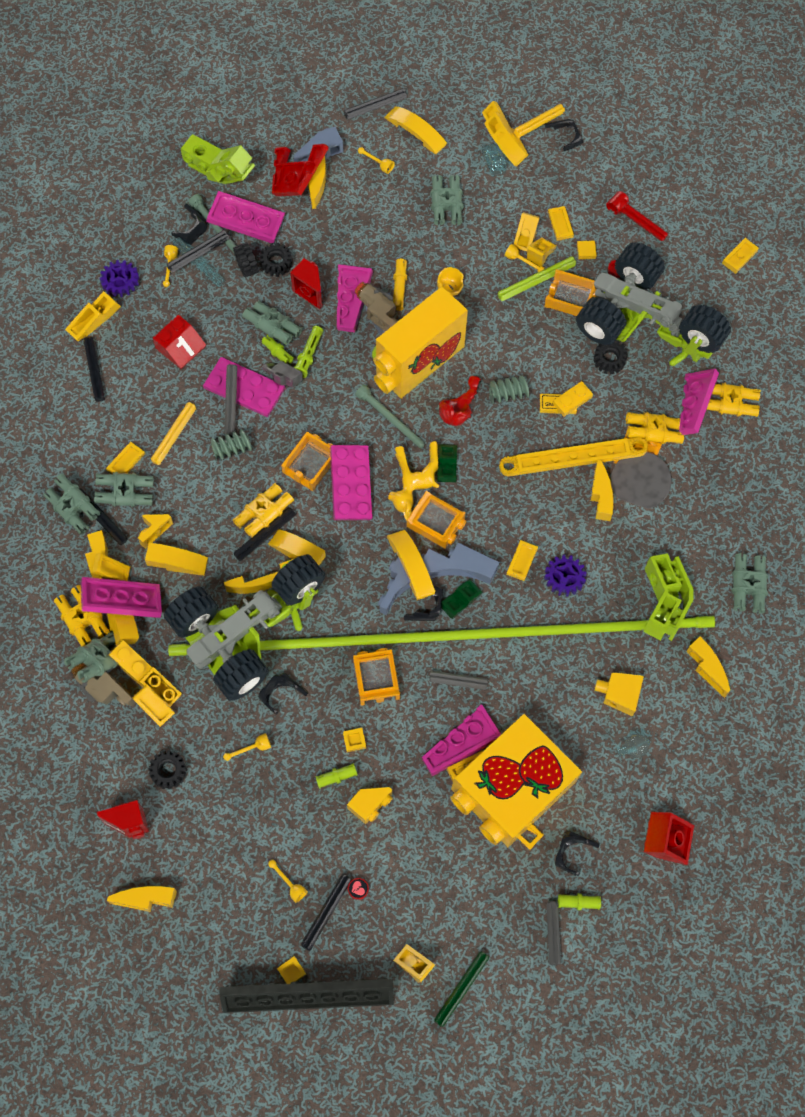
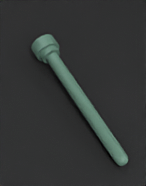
[188,194,236,253]
[355,384,425,448]

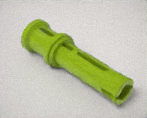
[293,326,324,378]

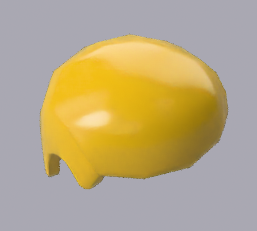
[437,267,464,296]

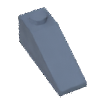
[293,127,343,162]

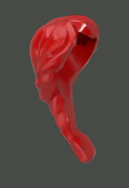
[439,376,481,426]

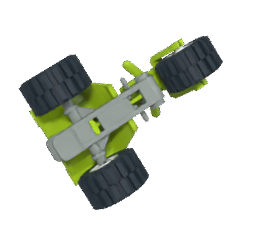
[576,242,731,366]
[164,554,326,701]

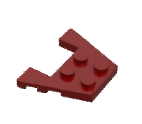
[272,144,329,197]

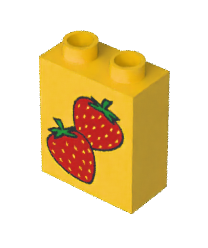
[373,286,468,398]
[450,714,582,847]

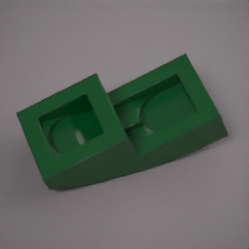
[437,444,457,483]
[441,579,483,619]

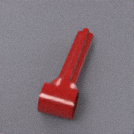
[606,191,668,241]

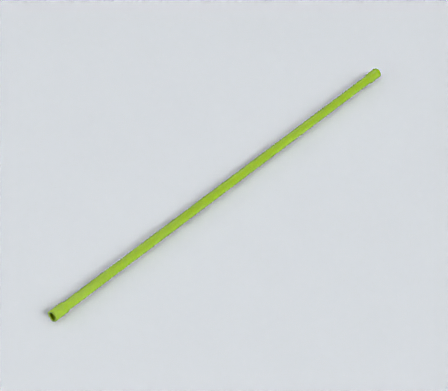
[168,616,715,656]

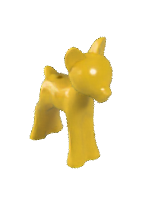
[388,441,439,521]

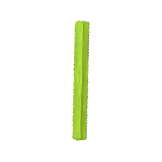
[498,256,576,301]

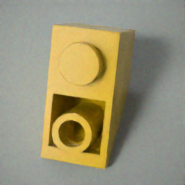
[347,787,393,824]

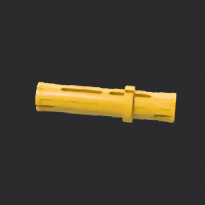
[393,258,407,311]

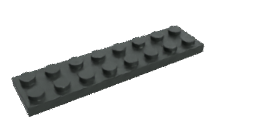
[219,977,394,1013]

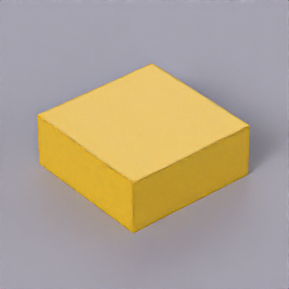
[577,241,597,259]
[343,728,366,752]
[277,956,306,984]

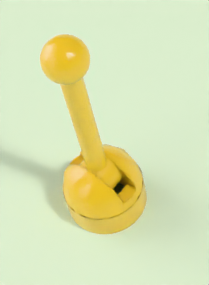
[358,147,395,174]
[504,244,544,272]
[163,245,179,287]
[223,733,271,761]
[268,860,308,903]

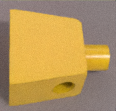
[594,673,644,716]

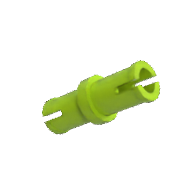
[261,335,294,365]
[315,763,358,789]
[557,893,601,910]

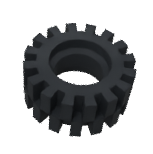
[233,242,259,278]
[260,243,292,277]
[593,341,628,374]
[148,750,187,790]

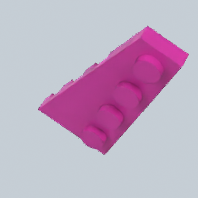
[337,264,373,333]
[679,369,719,435]
[422,704,501,776]

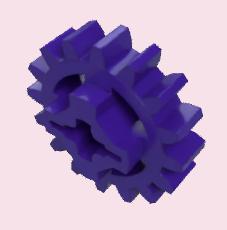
[100,260,140,297]
[544,555,587,597]

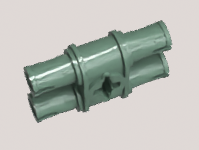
[430,175,464,225]
[242,300,303,345]
[94,472,154,508]
[43,474,100,535]
[731,553,768,614]
[64,633,118,683]

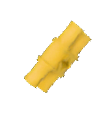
[706,382,761,417]
[625,412,684,444]
[232,483,294,538]
[54,585,110,646]

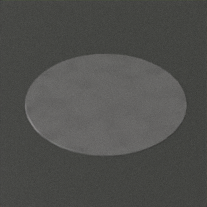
[611,452,671,509]

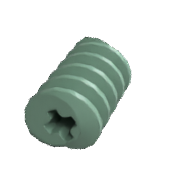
[489,376,529,404]
[211,429,252,461]

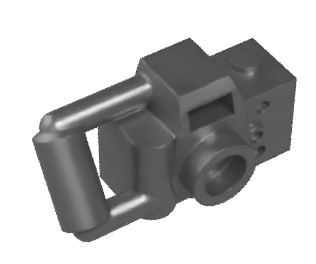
[262,361,302,388]

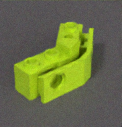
[181,134,255,184]
[643,553,693,641]

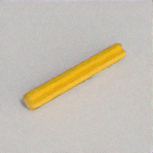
[513,104,565,138]
[151,402,196,465]

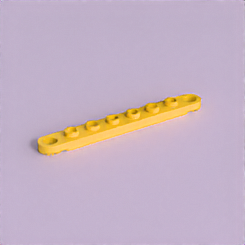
[499,437,648,476]

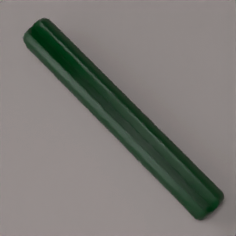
[434,951,489,1027]

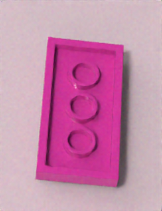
[207,191,285,244]
[203,357,285,417]
[330,445,372,520]
[81,577,162,618]

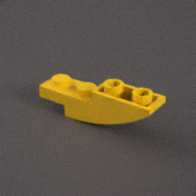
[482,101,528,166]
[108,640,182,707]

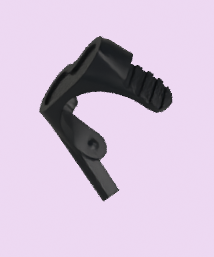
[545,119,584,151]
[171,203,208,245]
[404,586,443,621]
[258,672,308,715]
[555,831,600,876]

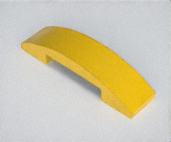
[384,106,447,154]
[387,530,435,600]
[224,558,295,594]

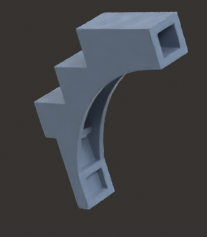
[378,543,500,616]

